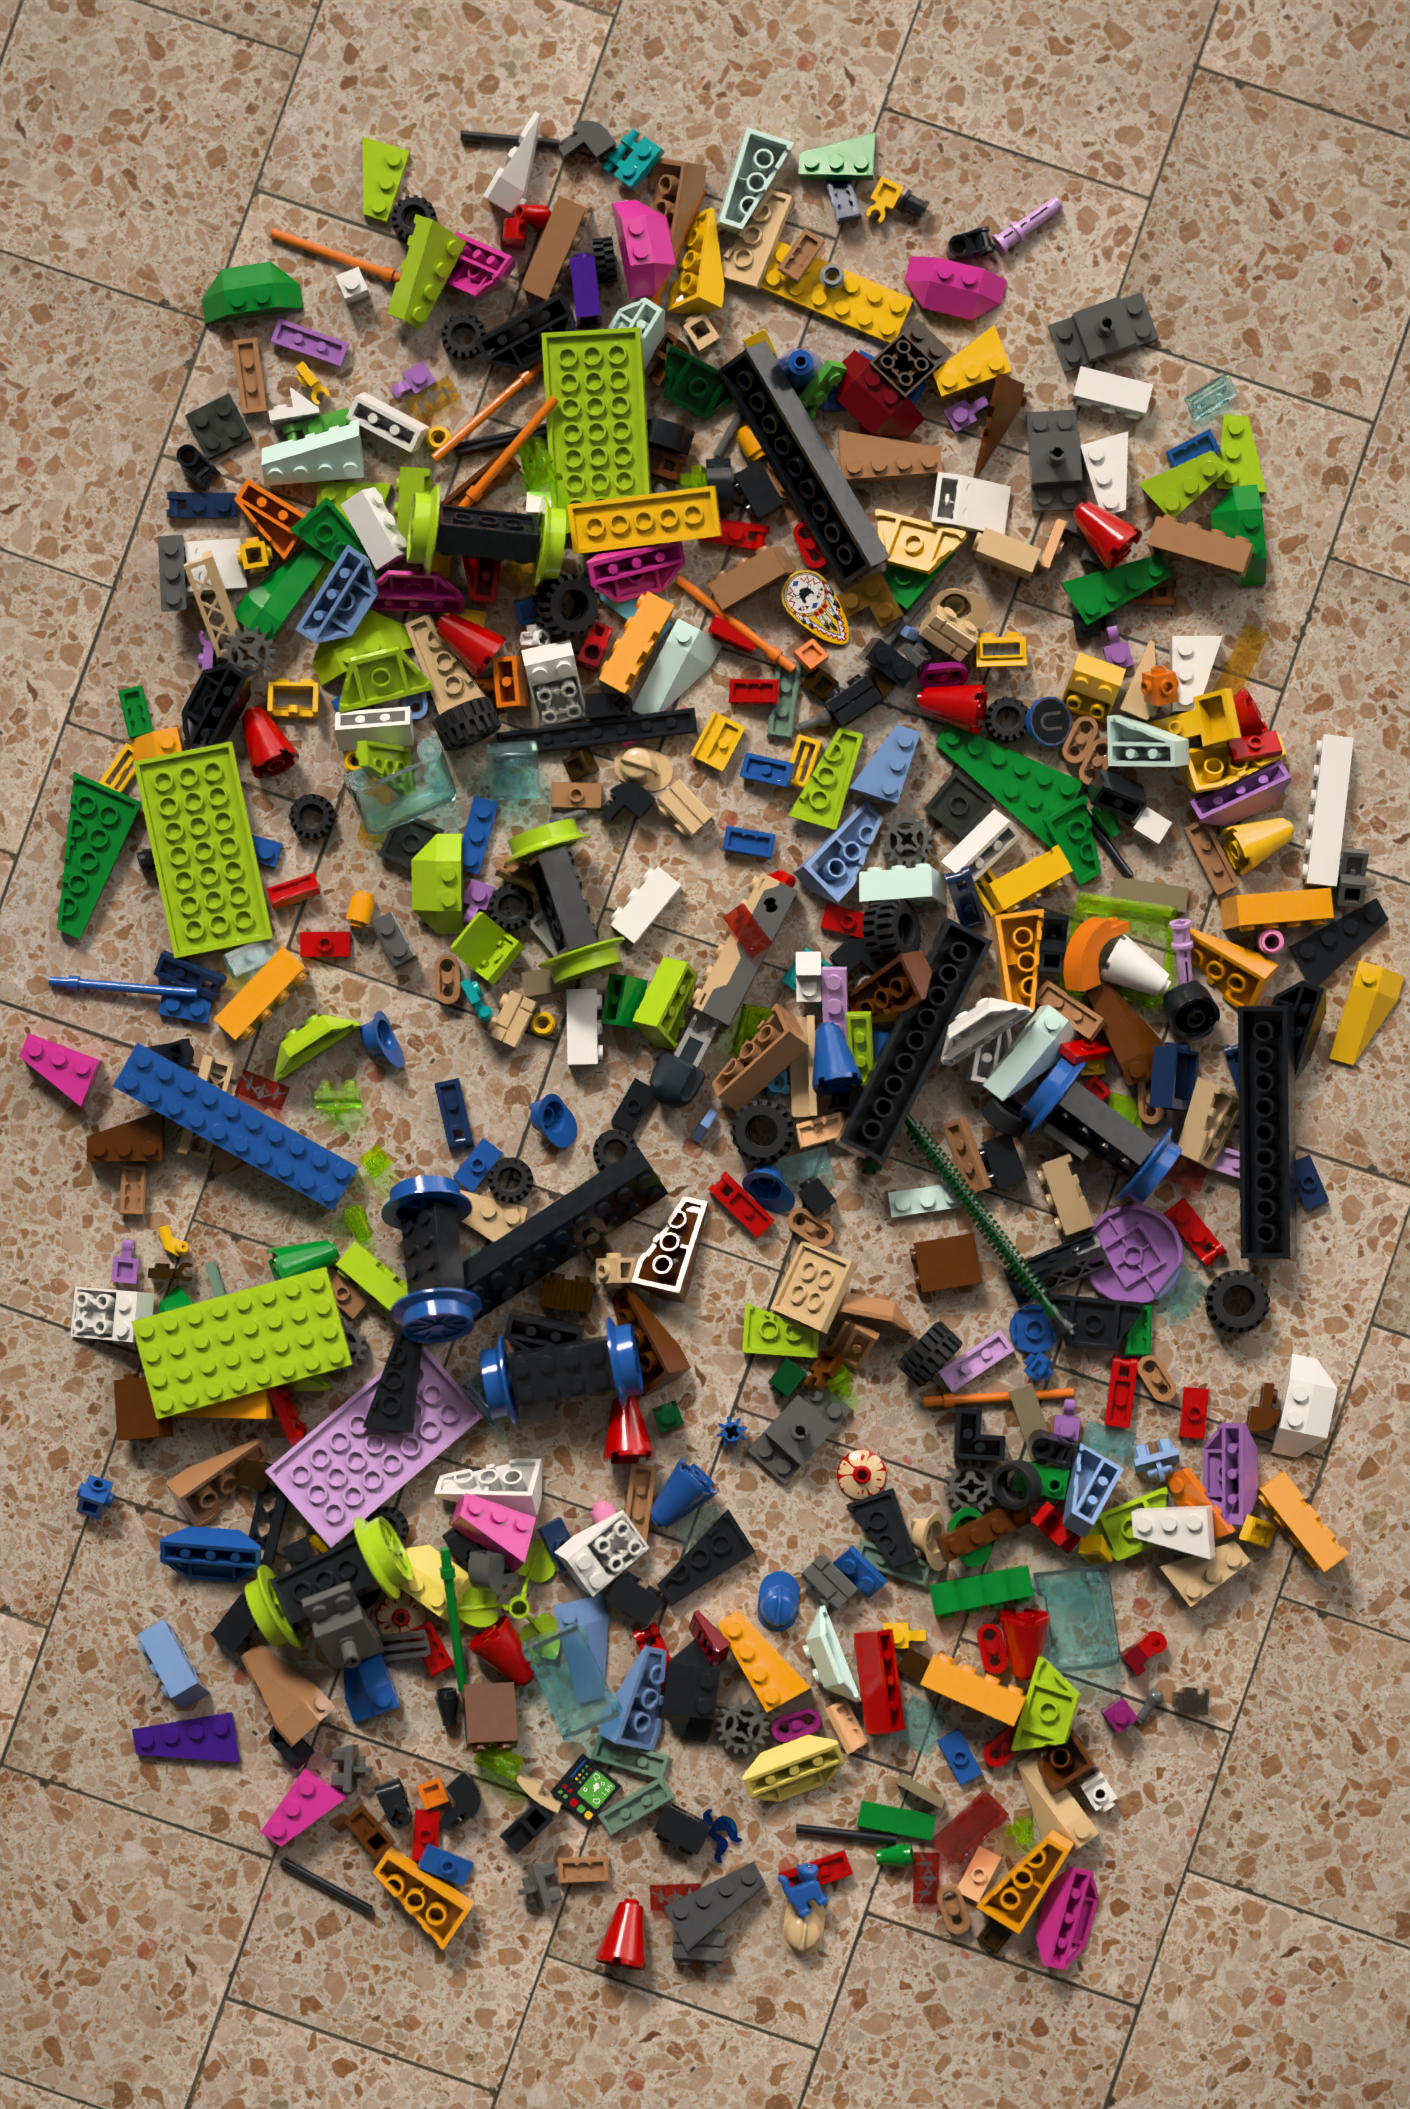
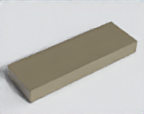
[1111,877,1189,913]
[1008,1382,1048,1462]

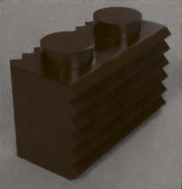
[540,1272,595,1313]

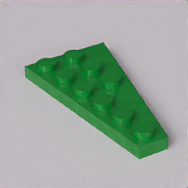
[935,723,1083,849]
[57,772,142,940]

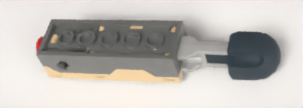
[649,870,798,1109]

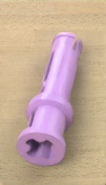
[992,196,1063,254]
[1169,919,1194,985]

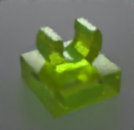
[680,465,707,488]
[358,1143,394,1179]
[825,1364,853,1397]
[1006,1815,1034,1844]

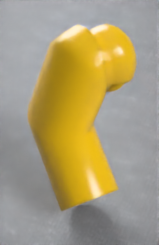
[158,1225,189,1256]

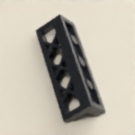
[1003,1230,1111,1305]
[248,1462,288,1568]

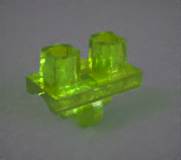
[314,1080,361,1121]
[474,1749,525,1781]

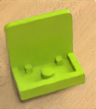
[450,912,525,985]

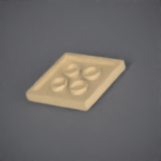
[771,1240,858,1334]

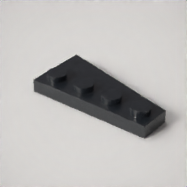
[657,1509,755,1606]

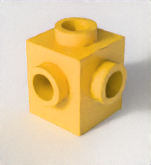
[236,536,273,573]

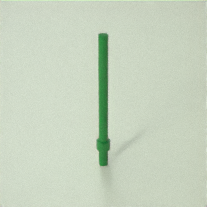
[439,1547,467,1691]

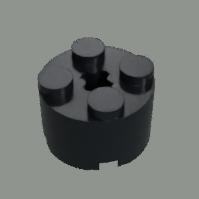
[1163,980,1220,1041]

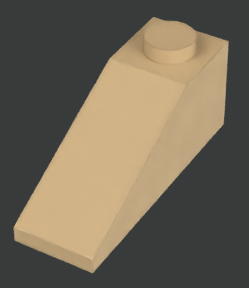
[1118,640,1159,723]

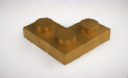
[836,571,904,628]

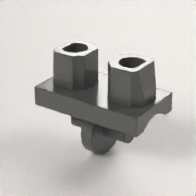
[331,1744,373,1792]
[517,1863,562,1910]

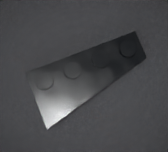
[1288,898,1389,986]
[363,1329,422,1433]
[664,1861,766,1953]

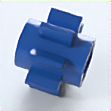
[1023,1352,1054,1383]
[717,1416,747,1447]

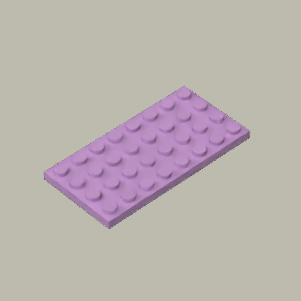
[265,1344,484,1548]

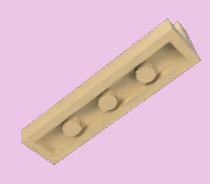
[183,550,244,658]
[790,1015,817,1118]
[177,1054,235,1160]

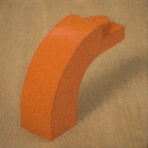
[1063,917,1130,992]

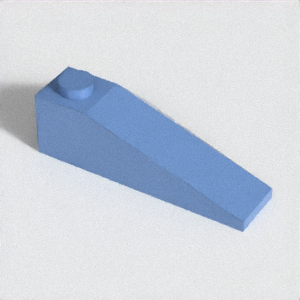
[793,800,883,903]
[553,1592,609,1703]
[598,1645,667,1751]

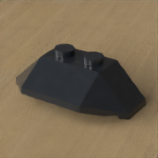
[475,292,574,371]
[181,663,251,750]
[1272,980,1326,1082]
[662,1639,720,1743]

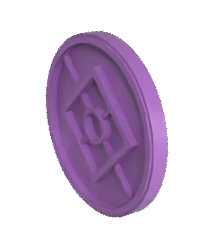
[1087,1204,1183,1304]

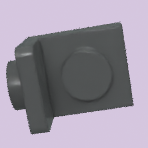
[900,639,941,668]

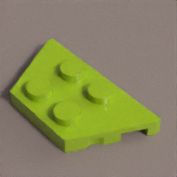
[338,646,433,713]
[1087,1486,1168,1561]
[1011,1656,1081,1751]

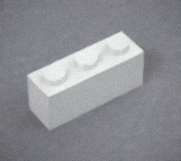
[1072,366,1153,420]
[346,392,429,453]
[341,487,407,570]
[335,706,414,751]
[941,809,1022,884]
[610,866,681,945]
[566,989,603,1066]

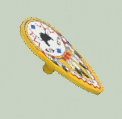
[781,569,849,645]

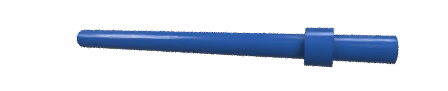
[48,975,198,998]

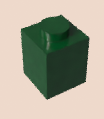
[768,1358,807,1397]

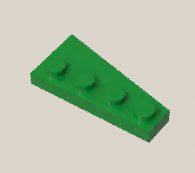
[289,497,388,581]
[1061,554,1173,627]

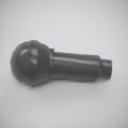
[796,710,833,733]
[549,808,587,823]
[1136,1688,1164,1724]

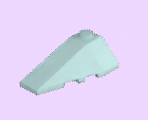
[631,618,722,714]
[983,1005,1080,1101]

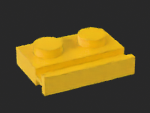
[691,711,746,772]

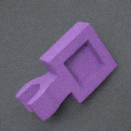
[391,361,436,399]
[944,396,989,434]
[1103,625,1134,668]
[198,630,218,671]
[463,879,495,924]
[111,1239,140,1284]
[1053,1398,1081,1441]

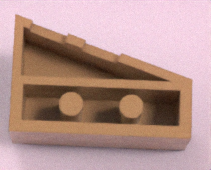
[708,545,797,610]

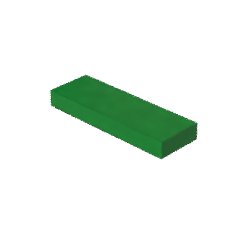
[857,1800,936,1840]

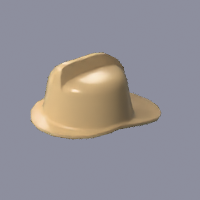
[930,588,990,629]
[614,745,673,791]
[911,1513,947,1571]
[782,1900,825,1955]

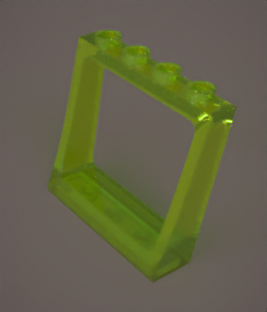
[1058,892,1178,1008]

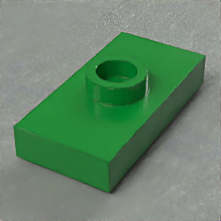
[118,685,154,740]
[1125,1305,1152,1356]

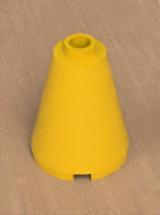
[1221,818,1294,875]

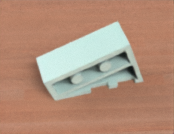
[1107,714,1189,767]
[859,863,946,906]

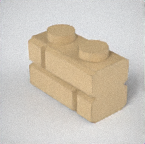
[919,605,978,662]
[657,779,713,838]
[487,990,538,1049]

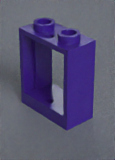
[570,253,602,327]

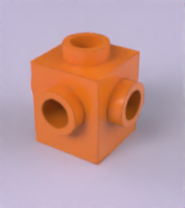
[1141,666,1179,706]

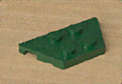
[663,343,733,420]

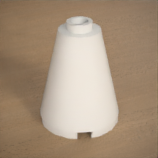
[1100,934,1172,996]

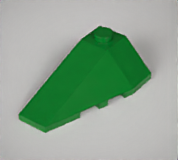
[234,546,328,643]

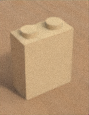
[972,527,1041,580]

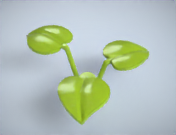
[457,1539,562,1659]

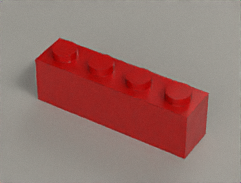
[853,1629,905,1734]

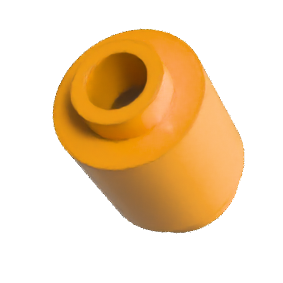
[735,424,766,463]
[345,890,376,929]

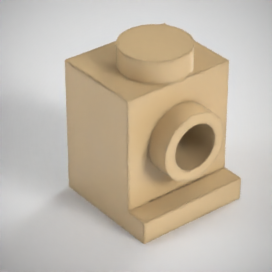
[683,313,720,355]

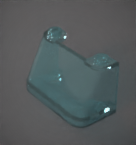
[344,734,457,835]
[1032,1563,1120,1672]
[521,1622,622,1741]

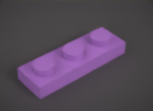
[270,318,350,368]

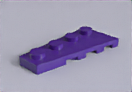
[132,1712,241,1762]

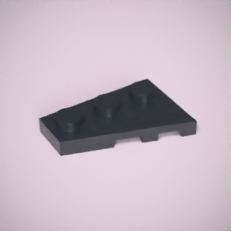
[846,1488,918,1568]

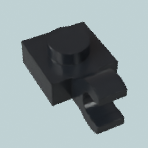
[1072,614,1117,640]

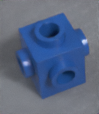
[76,1475,115,1520]

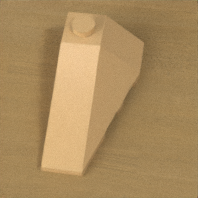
[1017,1750,1099,1854]

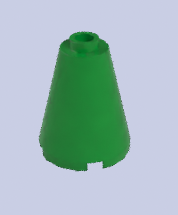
[266,1240,339,1281]

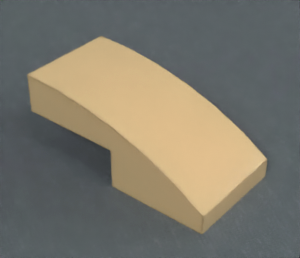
[516,1774,562,1813]

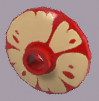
[837,1450,887,1499]
[376,1592,427,1643]

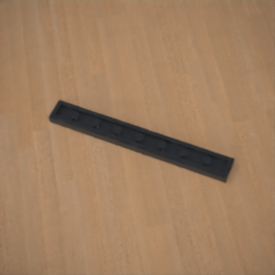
[496,707,698,758]

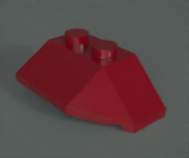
[837,350,925,438]

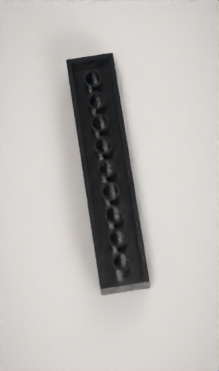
[718,340,890,587]
[834,918,993,1167]
[1238,1005,1297,1259]
[462,1147,669,1322]

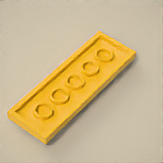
[760,241,914,344]
[567,486,722,554]

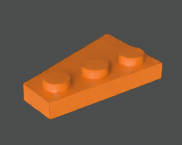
[1165,1467,1236,1539]

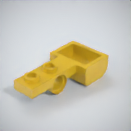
[1146,688,1242,746]

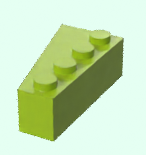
[387,214,467,330]
[336,1241,408,1326]

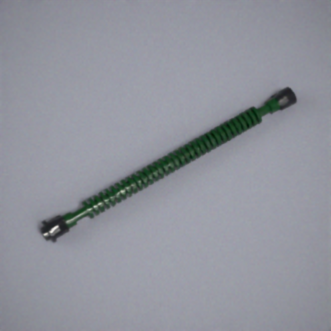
[904,1112,1077,1341]

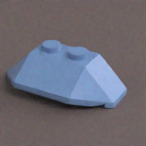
[295,545,379,643]

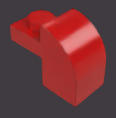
[1031,1502,1081,1554]

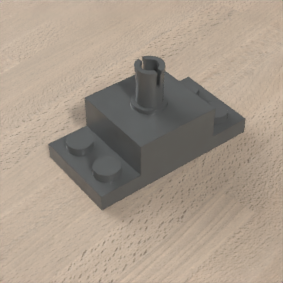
[1048,292,1159,373]
[1026,409,1082,513]
[747,1386,852,1484]
[301,1581,385,1670]

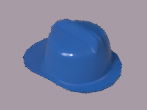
[359,1011,404,1068]
[529,1093,577,1148]
[742,1162,795,1213]
[757,1571,800,1632]

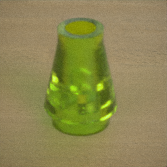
[342,1203,372,1242]

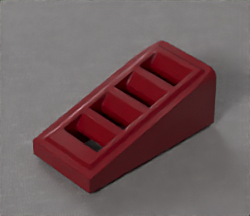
[688,1610,731,1667]

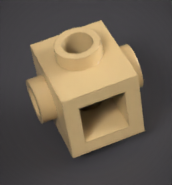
[596,1253,635,1288]

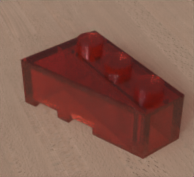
[931,1788,1009,1865]

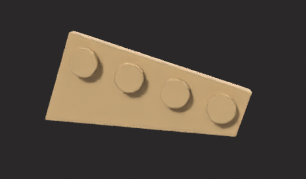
[721,189,795,290]

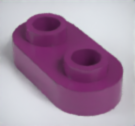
[918,661,968,688]
[772,1707,821,1742]

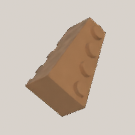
[520,195,592,299]
[838,430,942,484]
[1147,515,1254,578]
[712,1003,809,1111]

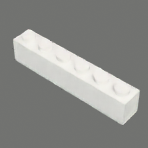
[1301,734,1354,889]

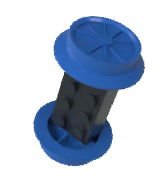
[1019,1057,1183,1205]
[381,1175,482,1344]
[481,1317,643,1426]

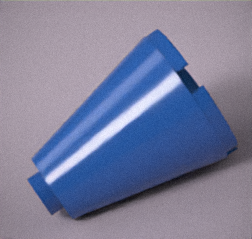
[778,348,823,397]
[812,1022,863,1095]
[650,1458,718,1528]

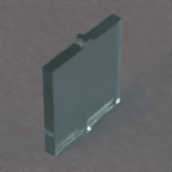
[1154,1263,1208,1320]
[676,1504,720,1553]
[891,1695,949,1754]

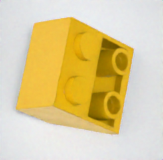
[1061,652,1126,724]

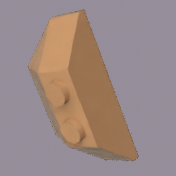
[833,1288,915,1336]

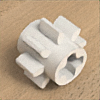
[520,624,551,649]

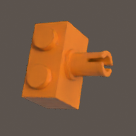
[474,655,530,709]

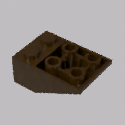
[869,319,953,399]

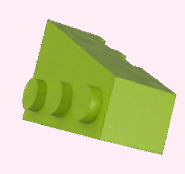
[1139,451,1230,518]
[394,467,433,541]
[632,957,698,1050]

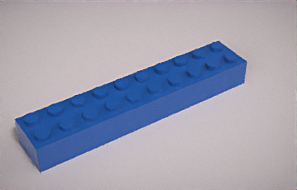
[112,1042,358,1210]

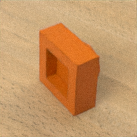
[793,638,829,674]
[417,1776,449,1810]

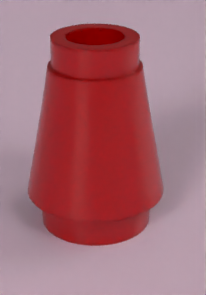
[514,204,552,229]

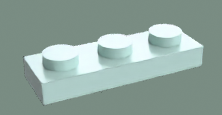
[888,1184,963,1218]

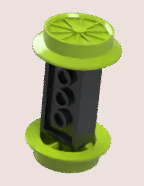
[407,484,566,587]
[504,818,625,984]
[245,1516,413,1648]

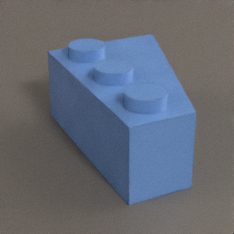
[849,724,921,806]
[1063,1443,1124,1539]
[137,1619,210,1709]

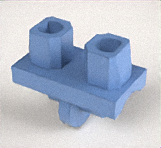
[1134,1438,1180,1482]

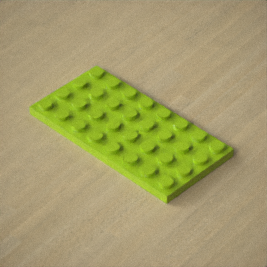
[541,327,651,533]
[133,741,273,958]
[131,1267,353,1420]

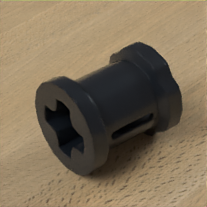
[897,189,930,221]

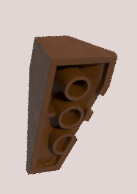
[973,373,1028,479]
[848,950,932,1017]
[1085,981,1164,1086]
[631,1197,708,1304]
[611,1285,691,1397]
[1022,1690,1100,1794]

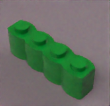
[928,1565,1034,1619]

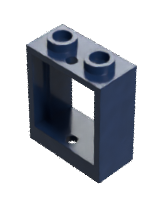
[1149,1042,1199,1112]

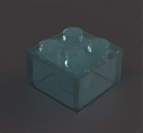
[486,741,540,801]

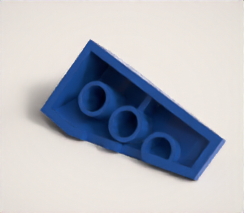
[343,1653,401,1723]

